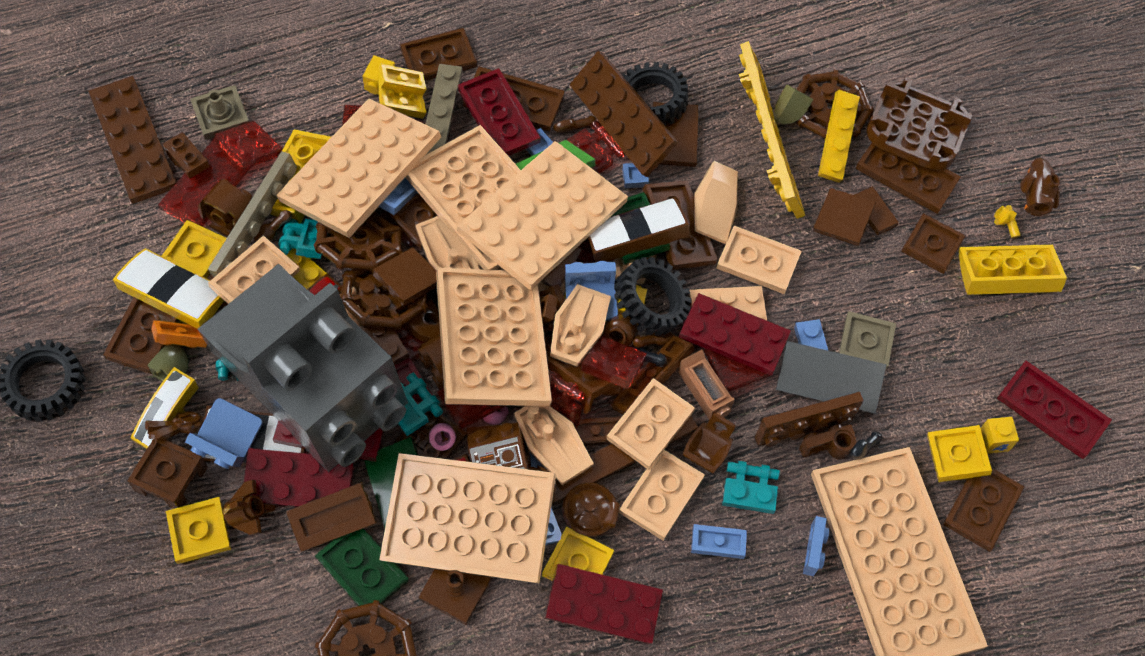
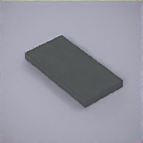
[775,341,887,414]

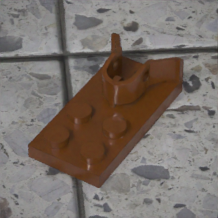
[543,323,626,414]

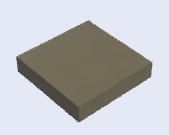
[838,311,896,369]

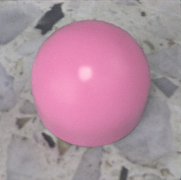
[482,405,508,425]
[429,423,456,451]

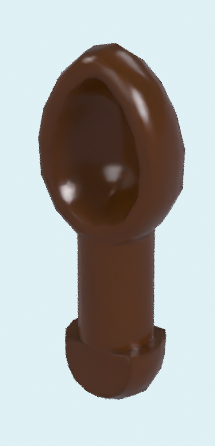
[553,116,597,134]
[254,210,292,242]
[632,332,673,348]

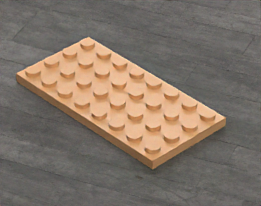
[811,447,988,656]

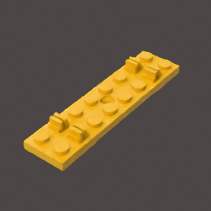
[739,41,806,219]

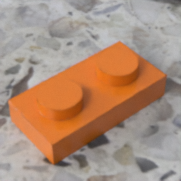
[151,320,207,348]

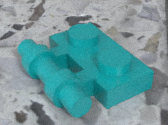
[278,219,322,259]
[398,372,444,436]
[722,461,780,514]

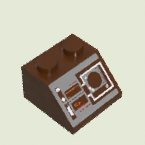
[468,422,529,470]

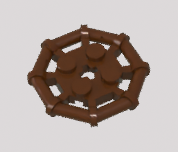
[797,69,874,141]
[314,211,403,272]
[340,257,428,330]
[314,600,417,656]

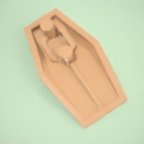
[694,161,738,244]
[415,216,479,270]
[550,284,611,367]
[514,406,594,485]

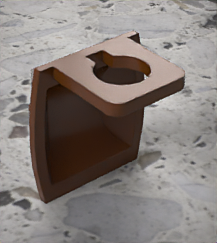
[682,413,736,473]

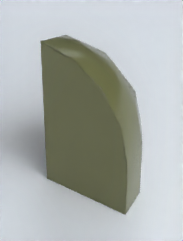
[774,84,813,124]
[147,344,189,382]

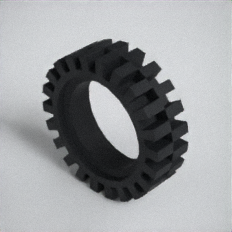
[622,62,688,127]
[614,257,692,336]
[0,339,86,422]

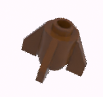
[223,480,275,535]

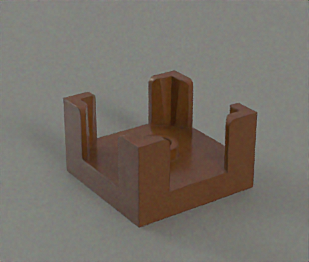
[127,440,208,509]

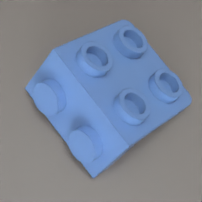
[565,261,618,321]
[185,398,263,469]

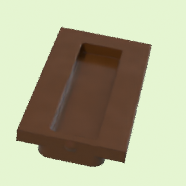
[286,482,377,552]

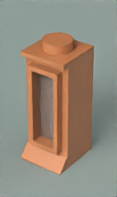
[678,350,735,420]

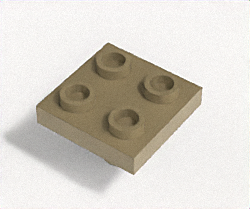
[190,85,250,140]

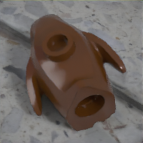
[1020,158,1060,217]

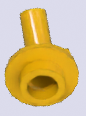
[994,205,1021,238]

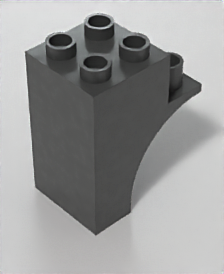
[198,264,408,473]

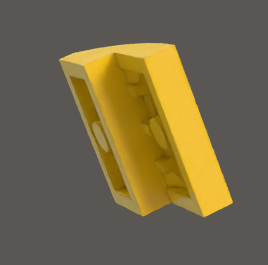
[378,64,427,119]

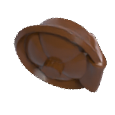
[562,483,620,536]

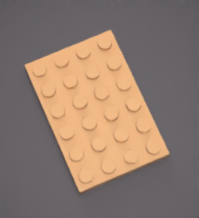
[276,99,441,238]
[405,125,521,270]
[457,141,628,290]
[436,267,552,406]
[379,453,556,584]

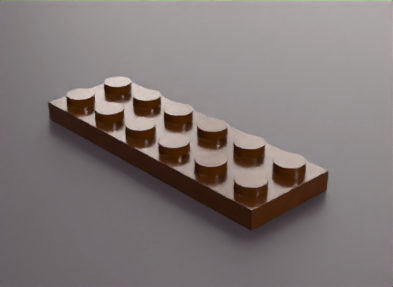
[569,51,679,177]
[88,76,178,204]

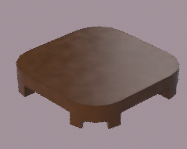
[866,77,972,170]

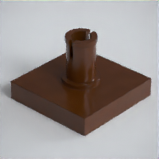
[418,569,493,625]

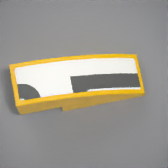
[131,367,199,449]

